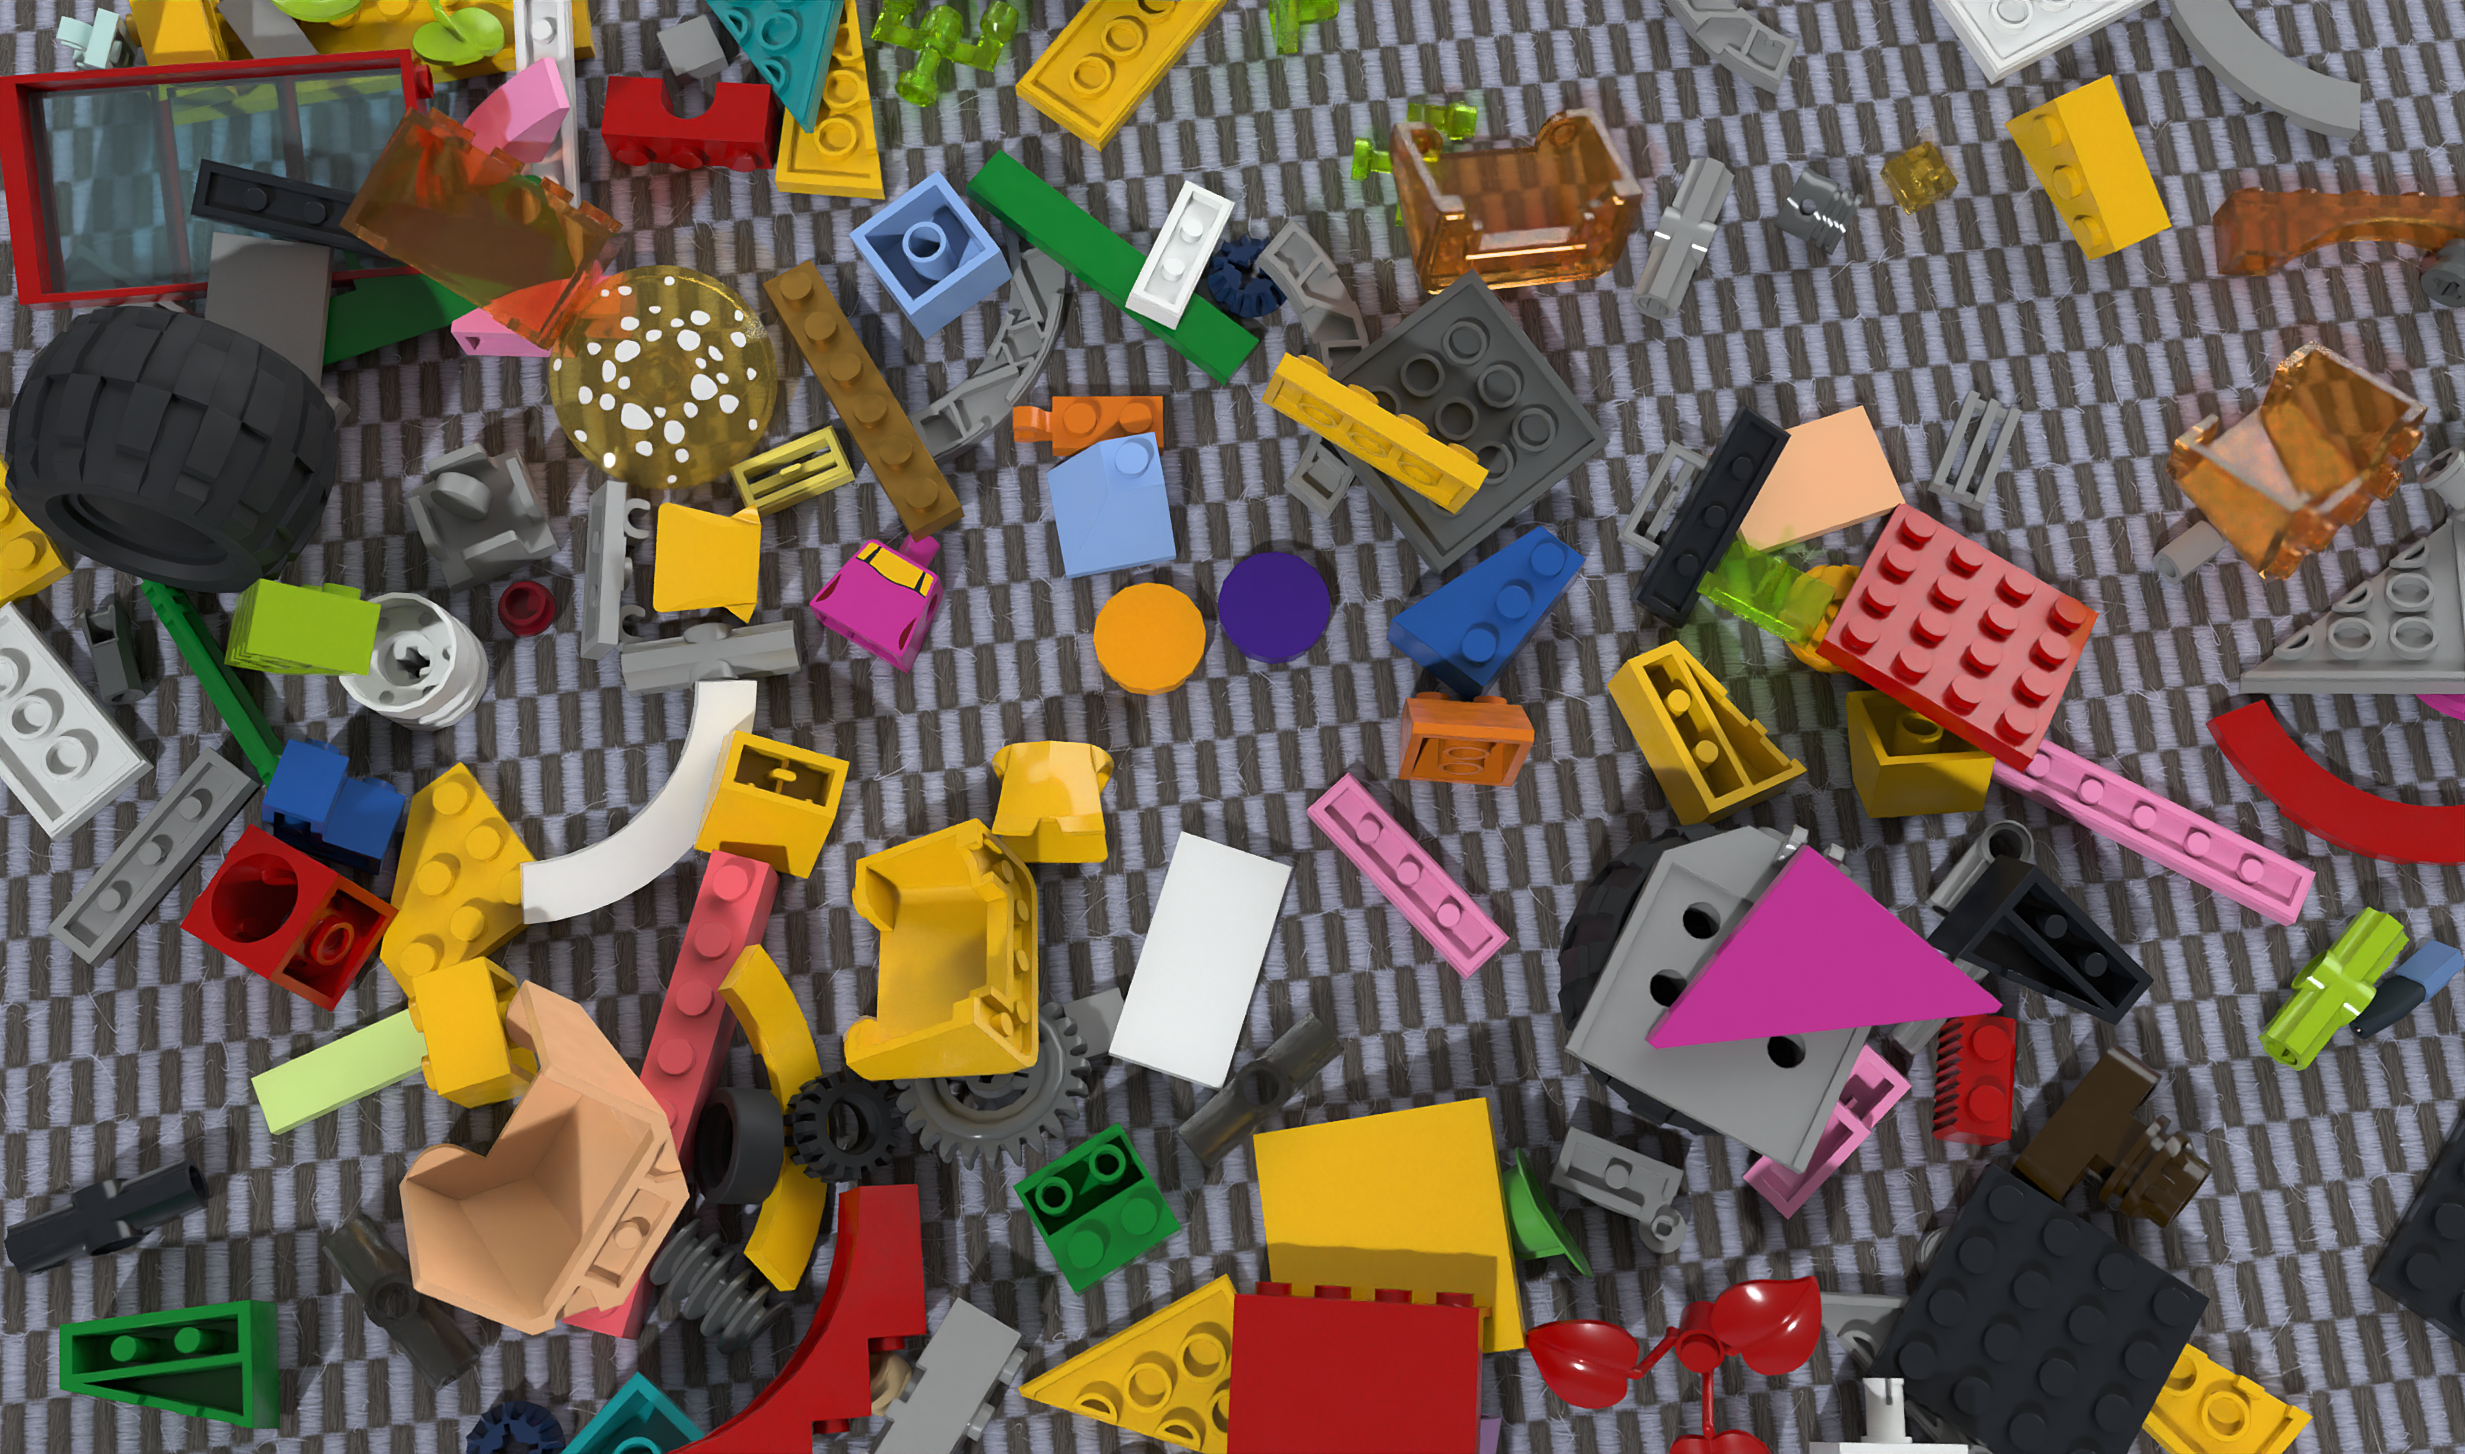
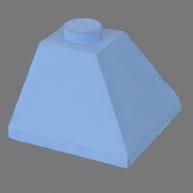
[1047,432,1176,579]

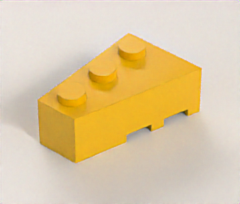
[1607,640,1808,826]

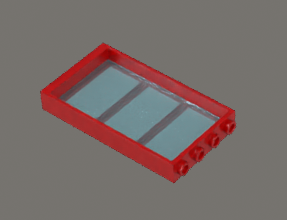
[0,49,447,311]

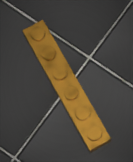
[762,259,965,543]

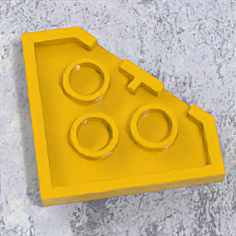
[379,762,537,998]

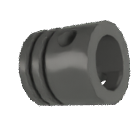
[1774,167,1864,255]

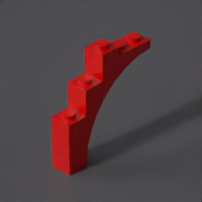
[664,1184,927,1454]

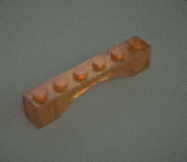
[2212,187,2465,276]

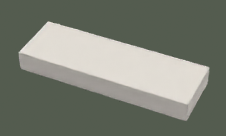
[1125,180,1235,330]

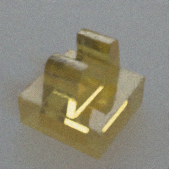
[1879,141,1959,216]

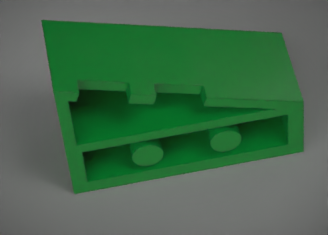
[59,1300,281,1429]

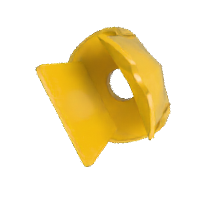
[653,502,764,624]
[991,741,1114,863]

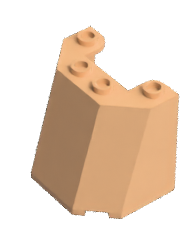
[399,980,690,1336]

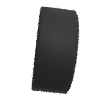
[694,1087,785,1205]

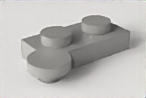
[1547,1126,1687,1254]

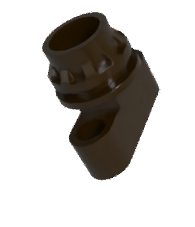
[2010,1043,2213,1231]

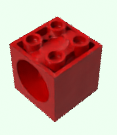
[179,823,399,1012]

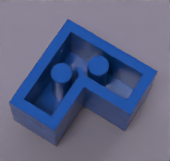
[262,738,406,876]

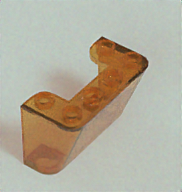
[339,106,627,351]
[2166,339,2429,583]

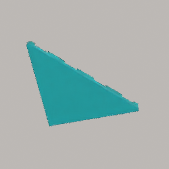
[705,0,844,133]

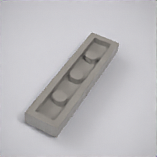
[46,746,259,968]

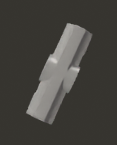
[1630,157,1735,320]
[621,620,803,697]

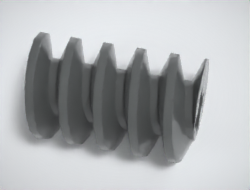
[649,1218,787,1355]

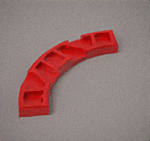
[2205,699,2465,867]

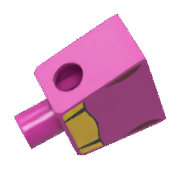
[809,534,944,674]

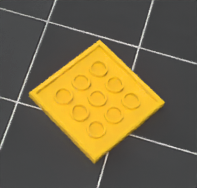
[1253,1097,1528,1354]

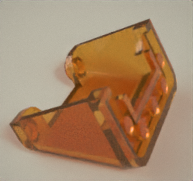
[1388,108,1643,294]

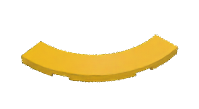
[717,944,830,1291]

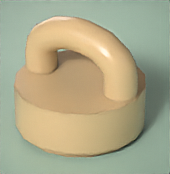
[869,1351,913,1417]

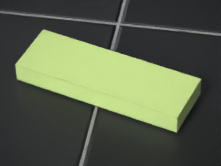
[251,1009,428,1135]

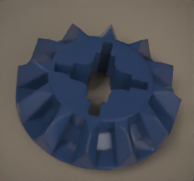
[1207,233,1287,318]
[466,1401,566,1454]

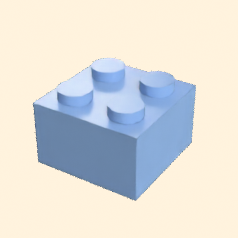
[849,170,1013,340]

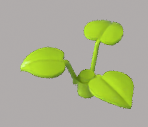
[270,0,505,66]

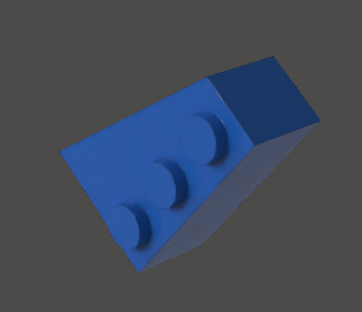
[1386,525,1586,702]

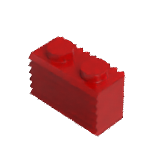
[1931,1014,2017,1146]

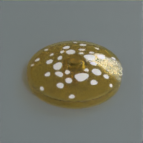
[549,265,778,491]

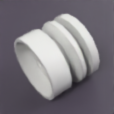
[339,592,489,731]

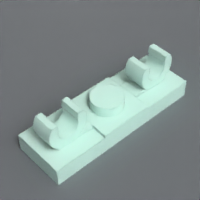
[56,8,139,98]

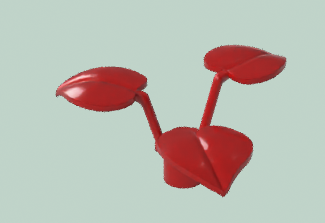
[1526,1276,1822,1454]

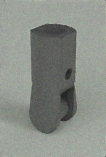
[79,599,146,707]

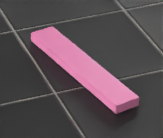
[1990,738,2316,927]

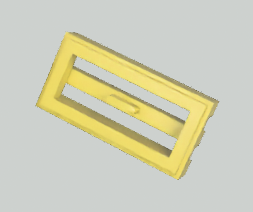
[728,425,856,519]

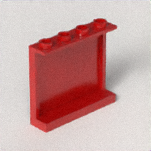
[1227,1281,1492,1454]

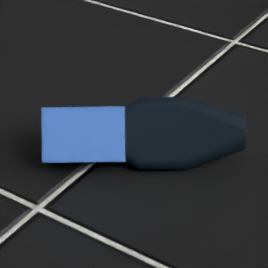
[2349,939,2465,1040]

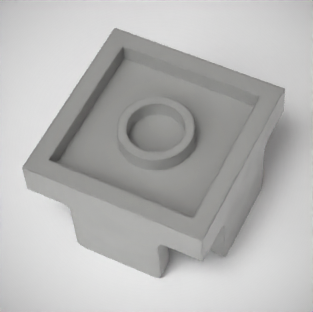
[408,443,561,594]

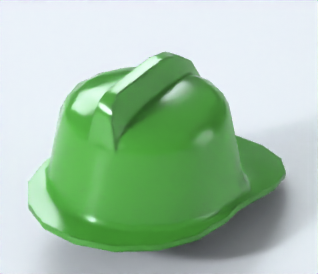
[1502,1146,1593,1279]

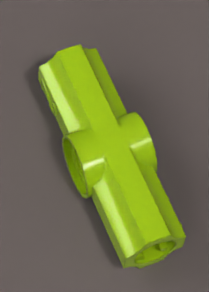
[2257,907,2409,1071]

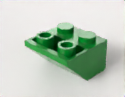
[1013,1122,1182,1297]

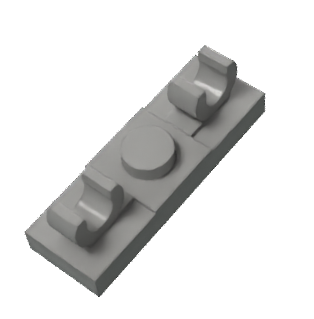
[580,480,651,660]

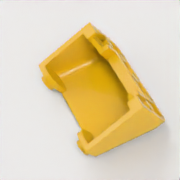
[844,818,1039,1081]

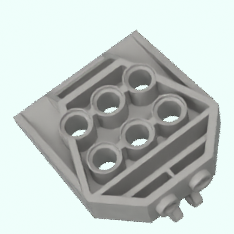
[1564,824,1872,1174]

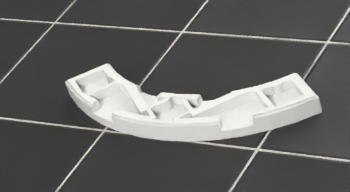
[520,679,757,925]

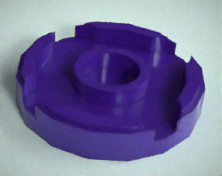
[1218,551,1331,664]

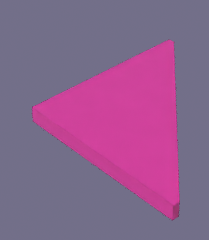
[1645,844,2003,1049]

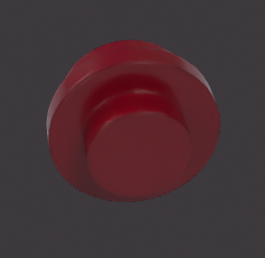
[498,581,557,637]

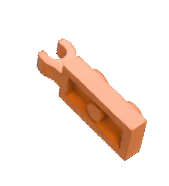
[1013,396,1164,456]

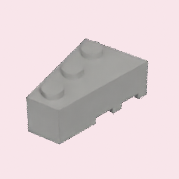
[859,1297,1028,1454]

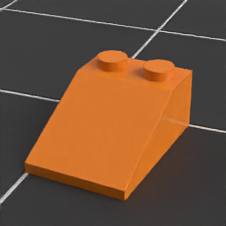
[1398,692,1534,787]

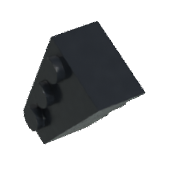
[1926,854,2154,1025]

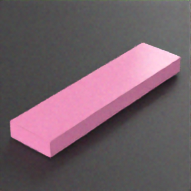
[1306,772,1510,981]

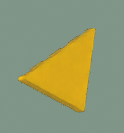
[1018,1273,1237,1454]

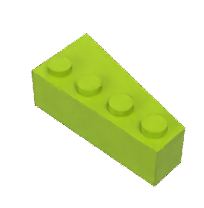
[224,578,381,676]

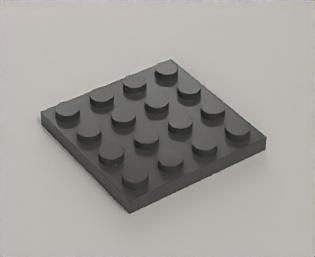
[1328,268,1610,577]

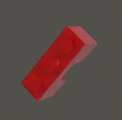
[601,76,779,172]

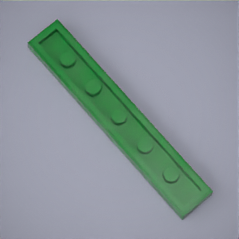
[965,149,1260,386]

